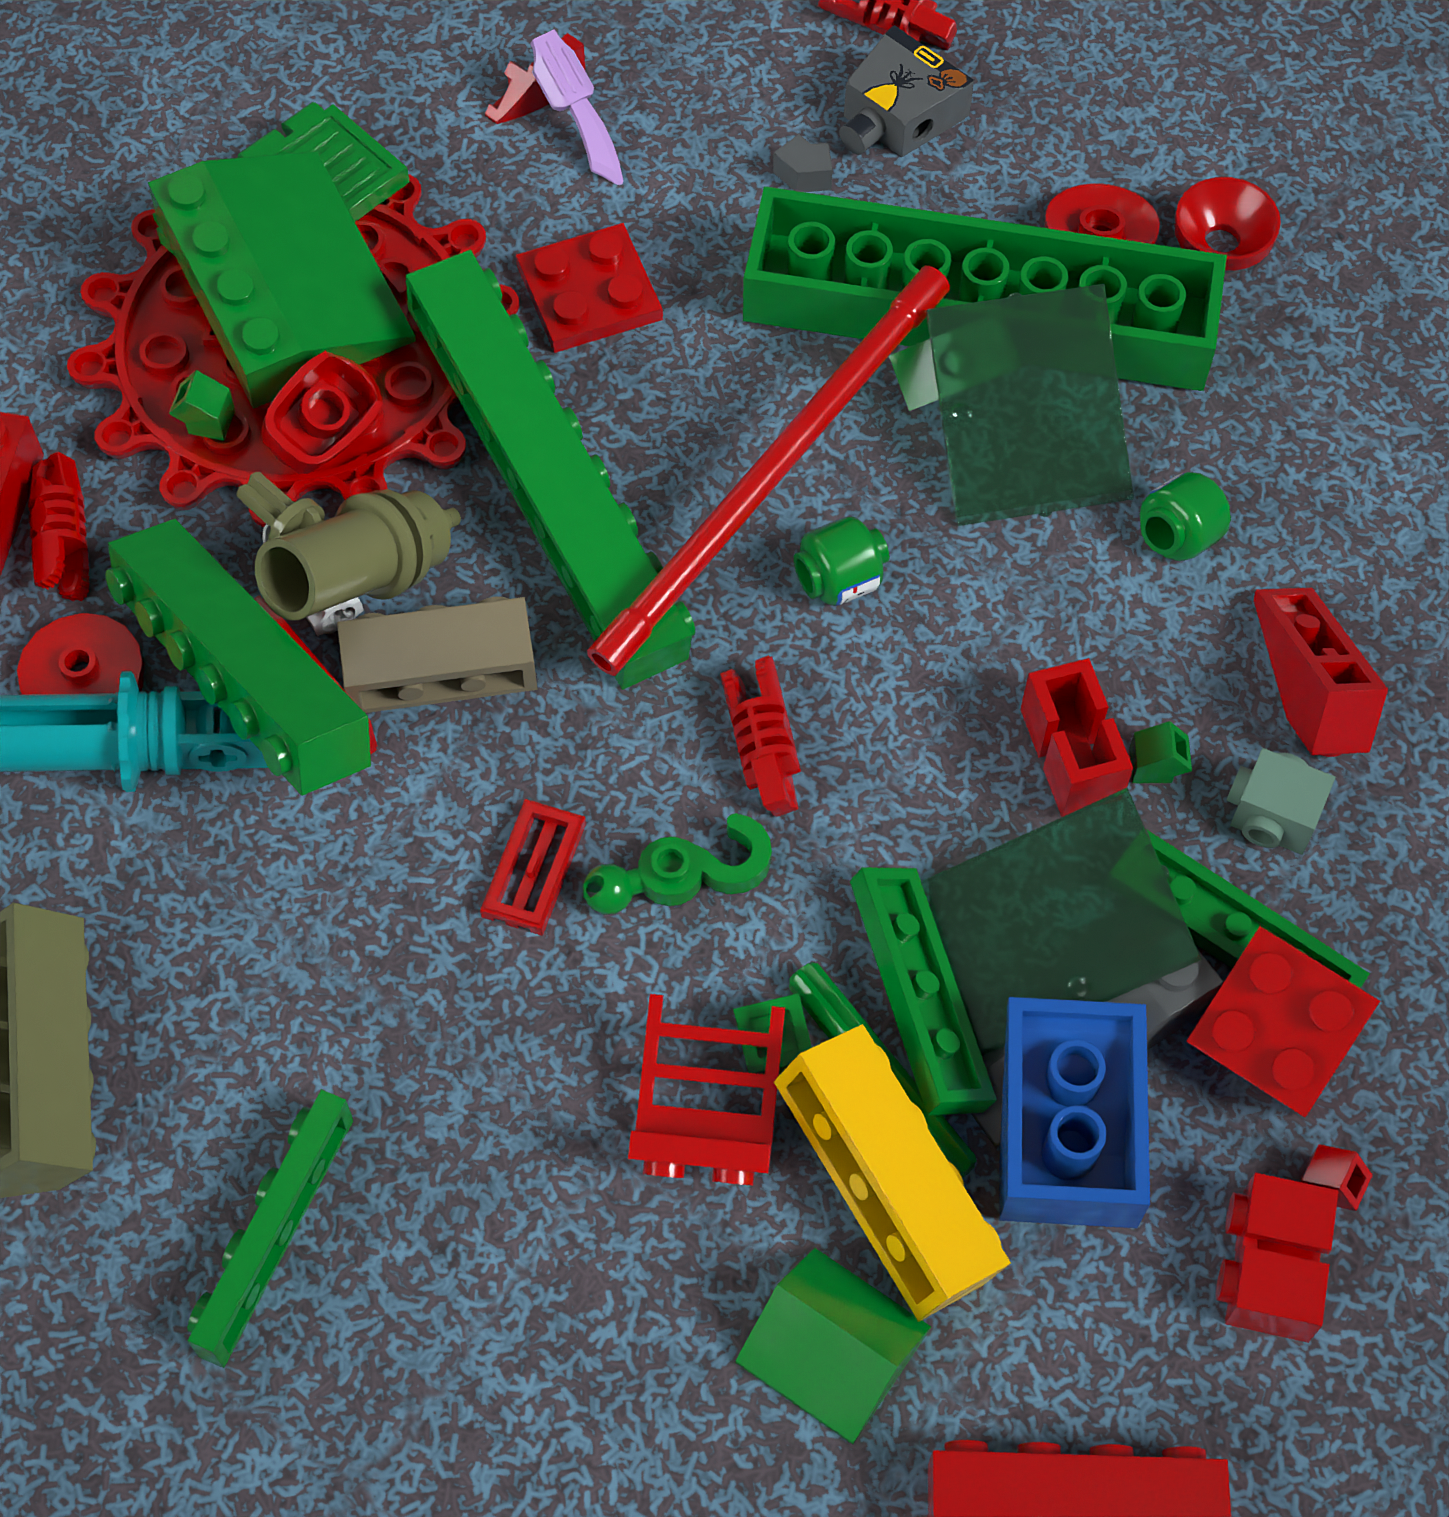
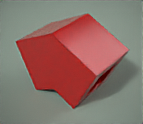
[1299,1144,1373,1211]

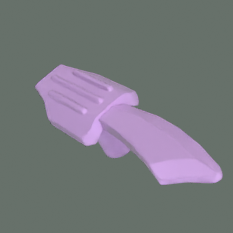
[530,30,623,185]

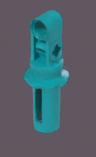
[0,671,268,792]

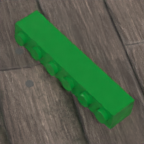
[105,519,371,796]

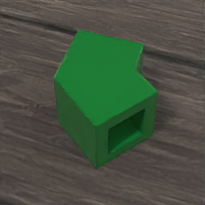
[169,370,236,441]
[1129,721,1192,783]

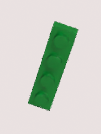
[1107,828,1370,988]
[850,867,997,1115]
[187,1089,354,1368]

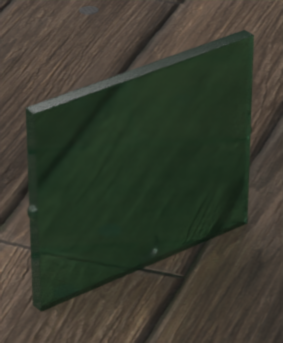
[926,284,1134,526]
[921,788,1202,1056]

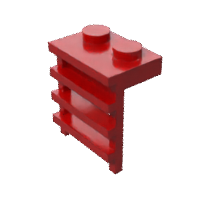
[628,994,785,1186]

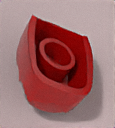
[261,350,383,474]

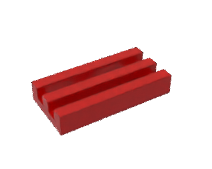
[480,799,586,936]

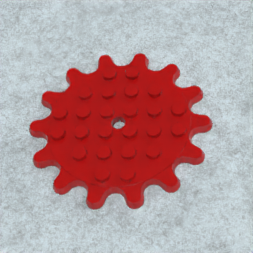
[67,174,519,528]

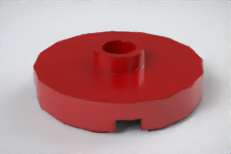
[17,613,145,695]

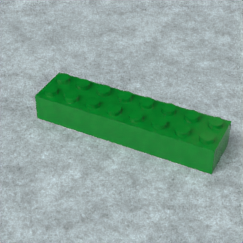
[743,186,1227,391]

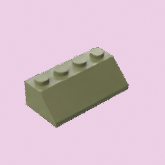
[0,902,96,1198]

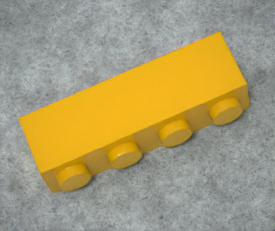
[774,1024,1011,1322]

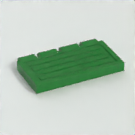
[153,102,410,257]

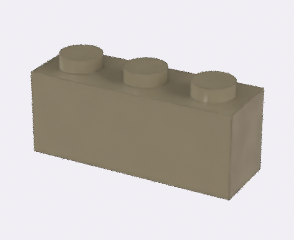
[337,597,538,713]

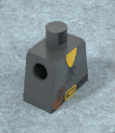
[839,25,974,157]

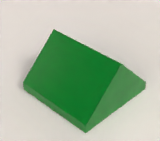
[735,1248,931,1445]

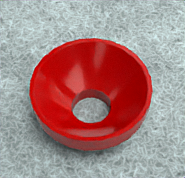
[1174,177,1281,271]

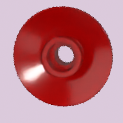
[1045,183,1160,244]

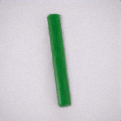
[789,962,977,1178]

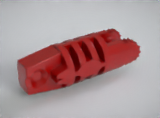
[817,0,957,50]
[28,451,90,602]
[720,655,801,817]

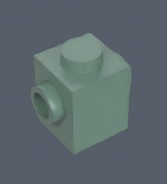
[1226,747,1336,855]

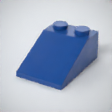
[999,997,1150,1228]

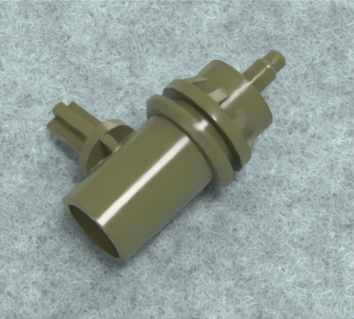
[237,472,461,621]

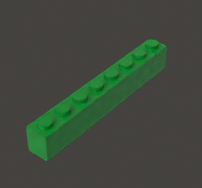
[406,249,695,690]

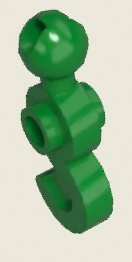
[582,813,772,915]

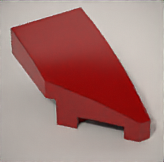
[485,33,585,124]

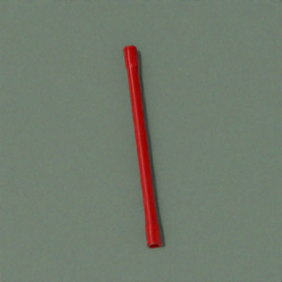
[587,266,950,676]

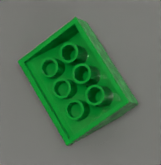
[148,151,416,409]

